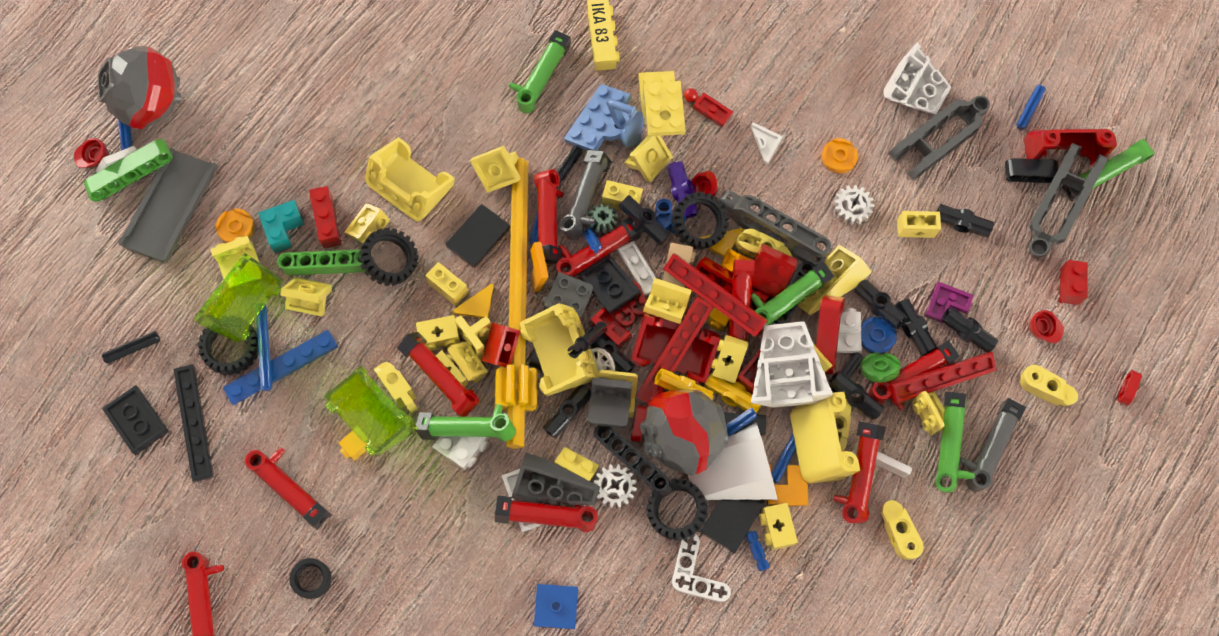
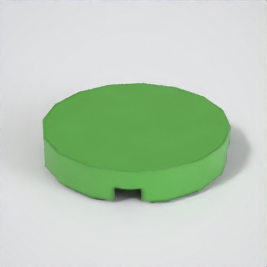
[861,352,901,382]

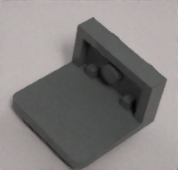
[542,272,593,319]
[588,377,632,428]

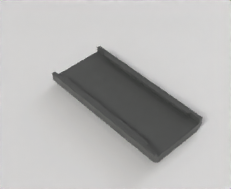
[118,148,218,263]

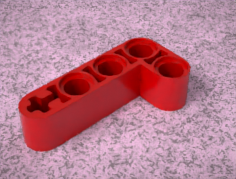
[816,295,845,375]

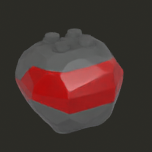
[98,46,181,130]
[640,390,728,475]

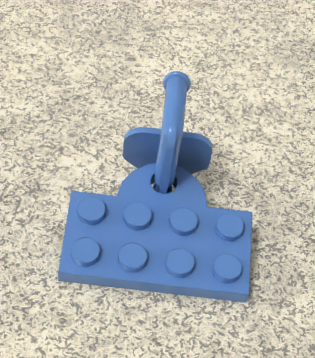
[564,84,644,151]

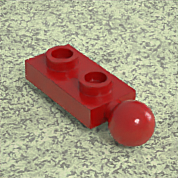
[684,88,733,127]

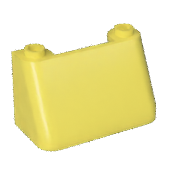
[365,137,455,222]
[520,303,599,396]
[790,392,860,483]

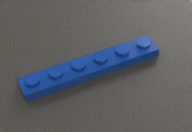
[223,330,338,405]

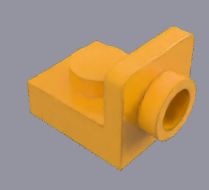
[721,248,752,272]

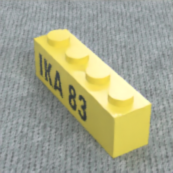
[587,0,620,71]

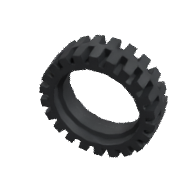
[671,192,729,250]
[359,228,419,286]
[198,316,258,375]
[647,478,708,541]

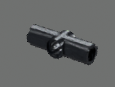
[618,195,670,246]
[936,204,994,238]
[854,280,908,329]
[895,298,937,356]
[941,307,998,352]
[585,326,635,373]
[828,371,884,420]
[543,385,591,439]

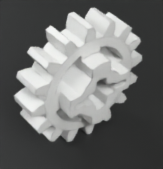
[833,185,875,225]
[594,464,637,509]

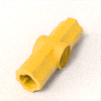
[654,368,714,400]
[704,372,762,413]

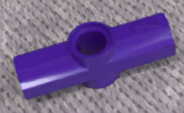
[667,161,699,219]

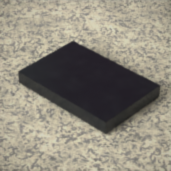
[445,204,511,268]
[578,255,642,316]
[102,385,170,456]
[700,499,765,554]

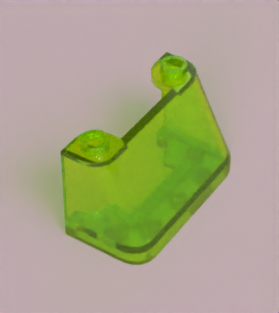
[193,253,284,343]
[324,365,416,457]

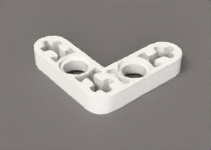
[672,534,731,602]

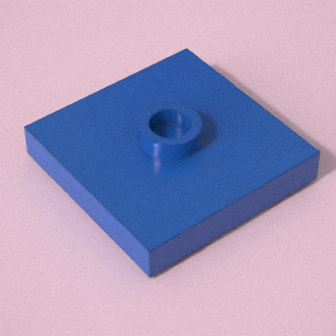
[534,584,578,630]

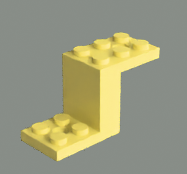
[638,71,686,136]

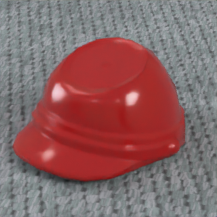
[74,138,109,168]
[691,171,718,198]
[1029,310,1064,343]

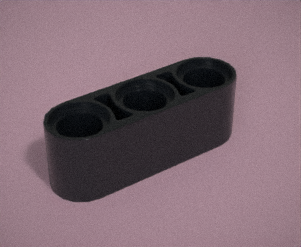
[1005,158,1059,183]

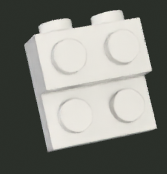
[837,308,862,353]
[432,415,489,471]

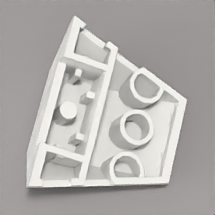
[884,42,951,115]

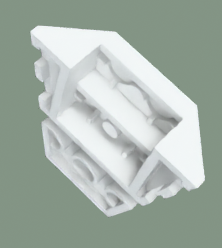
[751,321,833,408]
[688,422,778,500]

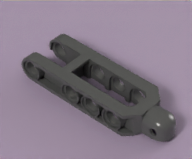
[889,95,990,180]
[1029,143,1108,258]
[719,190,831,266]

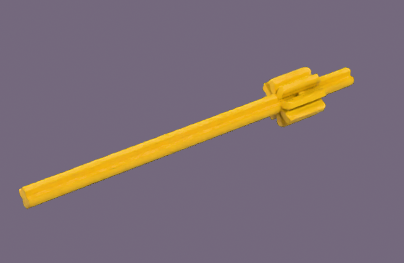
[495,158,538,449]

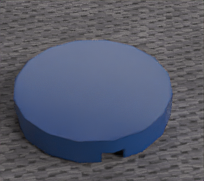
[861,317,897,354]

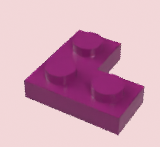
[925,281,974,324]

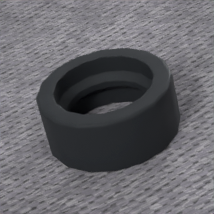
[289,558,332,599]

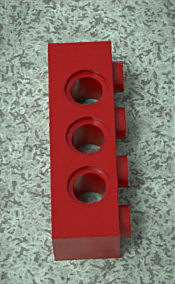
[696,256,770,311]

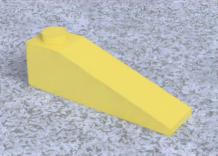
[798,245,872,315]

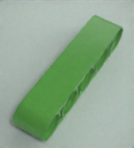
[84,139,172,202]
[277,250,374,276]

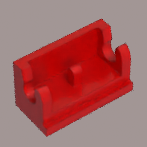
[590,308,632,349]

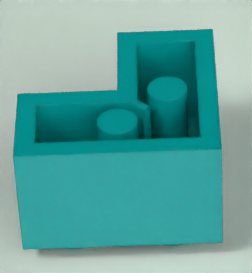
[258,200,305,253]

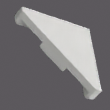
[751,122,782,166]
[96,146,137,173]

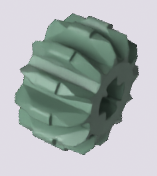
[588,203,619,235]

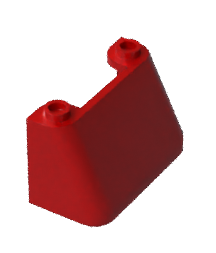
[1024,129,1117,165]
[631,312,720,384]

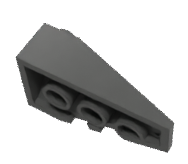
[511,453,600,505]

